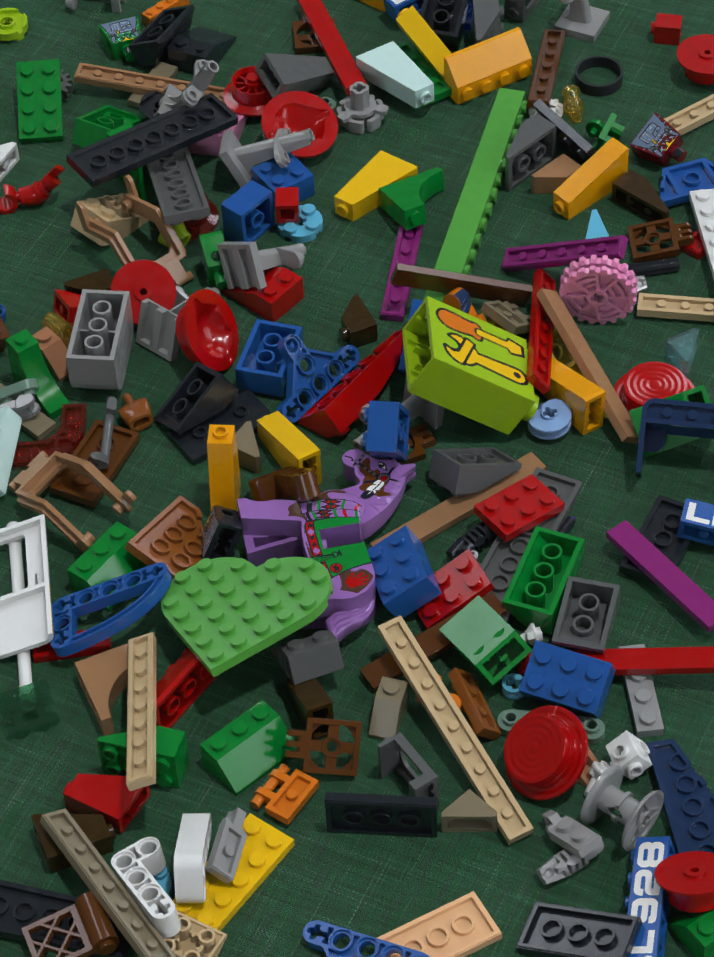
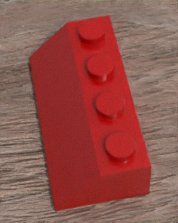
[156,647,218,728]

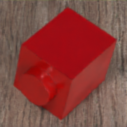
[650,13,683,46]
[275,187,300,223]

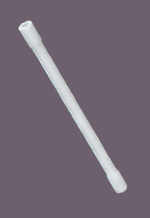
[6,521,36,711]

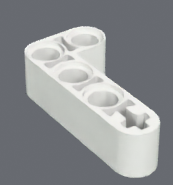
[174,813,212,903]
[111,837,181,938]

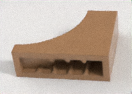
[75,643,128,736]

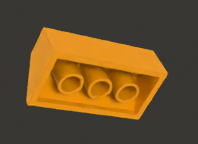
[444,27,532,105]

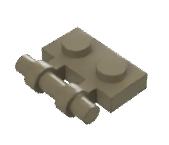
[481,300,531,335]

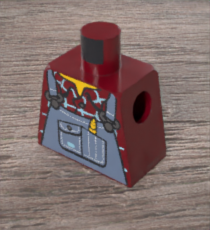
[630,112,687,166]

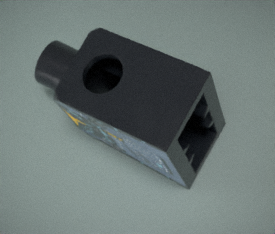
[202,505,243,559]

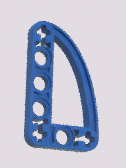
[50,562,172,657]

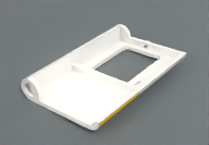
[0,514,54,659]

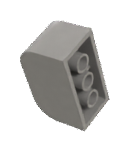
[66,289,134,390]

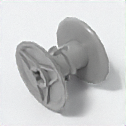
[580,764,664,851]

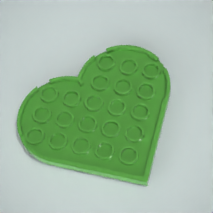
[161,557,333,678]

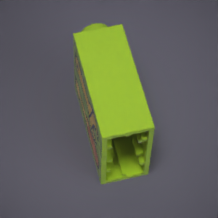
[402,296,539,435]

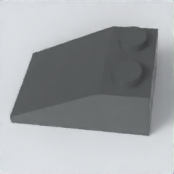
[473,0,504,44]
[505,113,556,192]
[428,447,522,497]
[552,576,620,653]
[270,630,344,685]

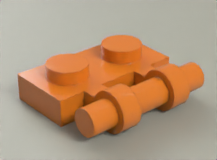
[250,763,319,825]

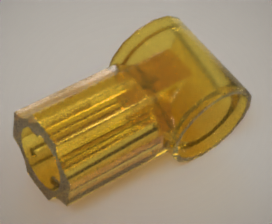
[41,312,74,349]

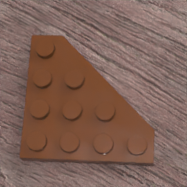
[125,495,204,581]

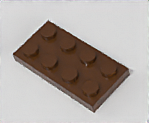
[50,419,140,508]

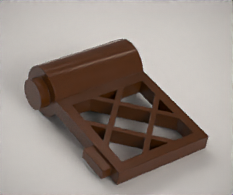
[21,891,120,957]

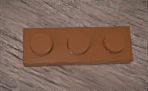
[448,668,502,741]

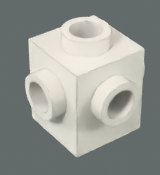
[606,730,653,780]

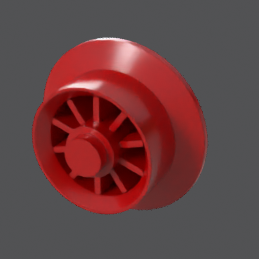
[676,34,714,85]
[223,66,272,117]
[110,260,176,324]
[654,851,714,913]

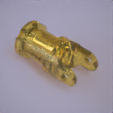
[561,85,584,123]

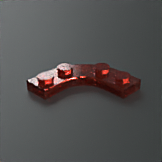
[12,403,88,467]

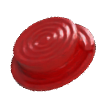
[261,91,338,159]
[176,289,239,372]
[614,362,695,412]
[504,705,588,800]

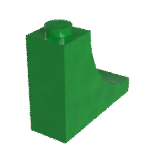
[379,167,445,231]
[5,329,71,420]

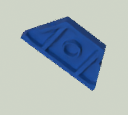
[660,158,714,207]

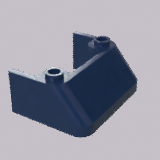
[635,398,714,476]

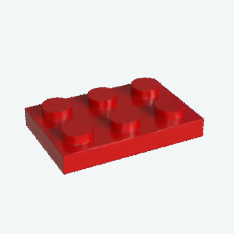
[473,474,565,542]
[416,549,495,629]

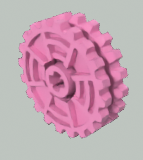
[559,255,638,325]

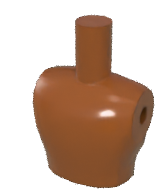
[118,393,153,432]

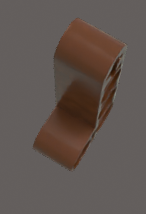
[248,466,321,501]

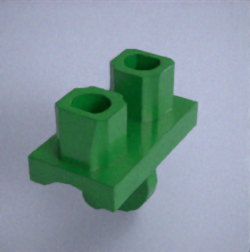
[586,113,625,152]

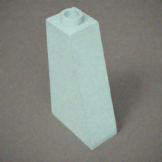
[356,41,434,108]
[0,405,22,497]

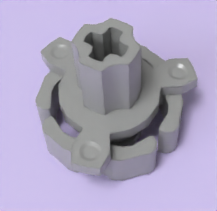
[336,82,389,134]

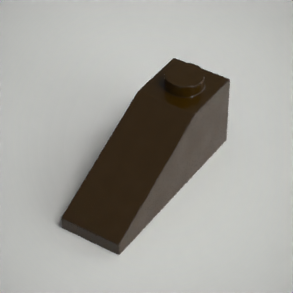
[612,169,669,222]

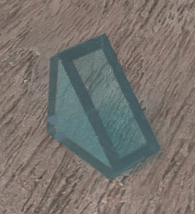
[665,328,699,378]

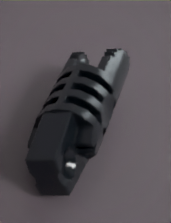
[446,521,497,562]

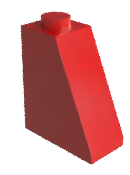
[63,773,151,835]

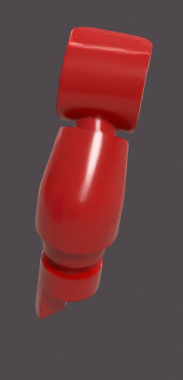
[0,165,65,214]

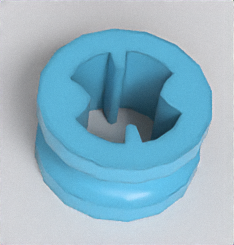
[502,673,523,700]

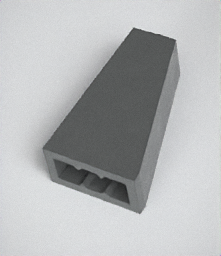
[255,53,335,98]

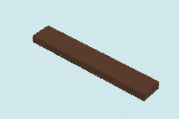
[527,29,566,108]
[390,263,533,306]
[360,592,507,693]

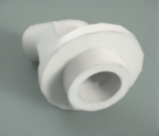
[520,623,543,647]
[584,761,610,797]

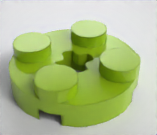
[0,8,28,41]

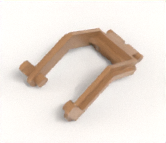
[75,174,194,286]
[8,451,137,553]

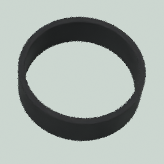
[575,56,623,97]

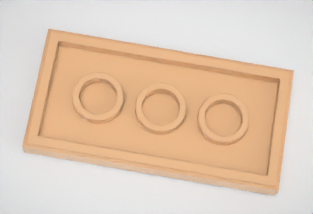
[377,891,502,957]

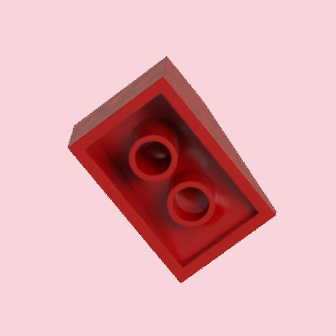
[221,267,304,322]

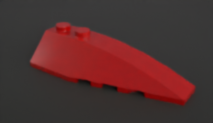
[297,329,403,438]

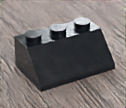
[129,4,195,67]

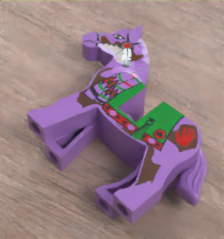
[237,449,416,642]

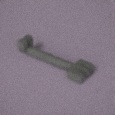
[89,397,117,470]

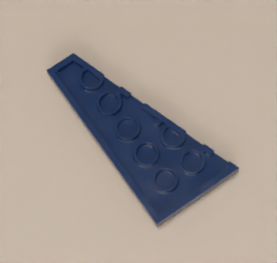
[646,739,714,854]

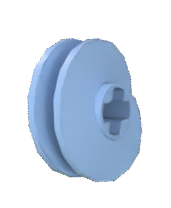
[528,399,572,440]

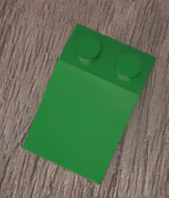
[72,105,145,149]

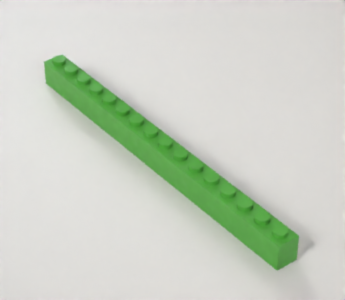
[423,88,528,303]

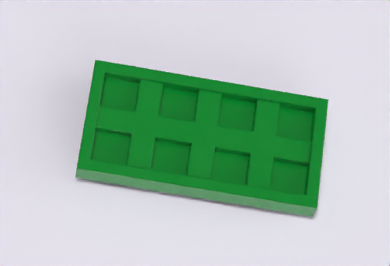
[398,41,452,110]
[16,59,64,143]

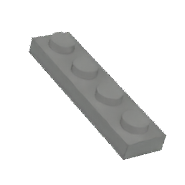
[618,644,664,738]

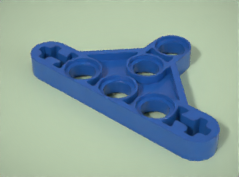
[276,334,360,423]
[303,920,429,957]

